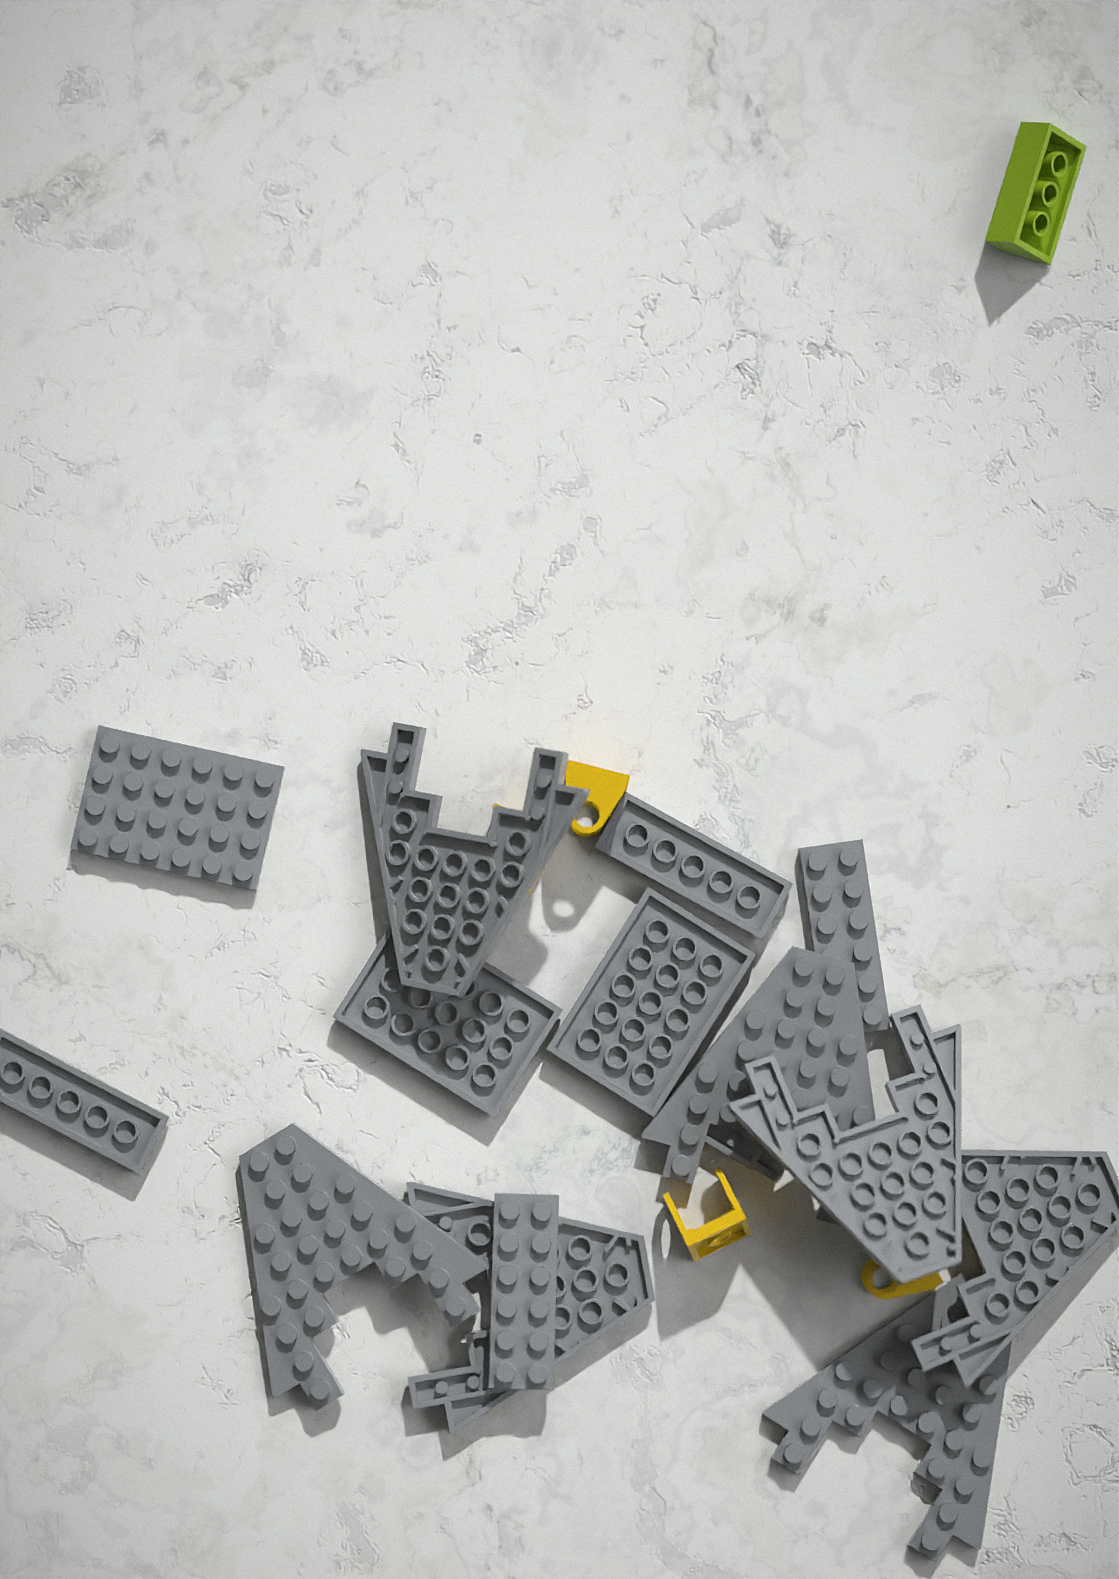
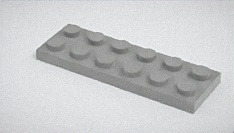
[595,791,793,940]
[799,839,891,1033]
[0,1028,170,1174]
[489,1193,559,1390]

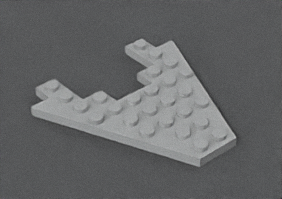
[360,722,590,997]
[641,946,876,1226]
[727,1004,961,1286]
[239,1123,489,1411]
[909,1150,1119,1387]
[406,1182,655,1434]
[763,1273,1012,1562]

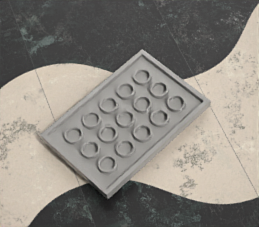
[70,725,285,891]
[546,887,756,1118]
[333,924,563,1119]

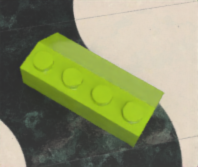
[985,122,1087,265]

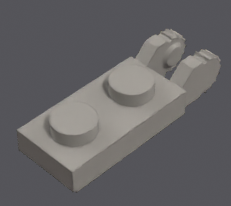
[705,1123,778,1182]

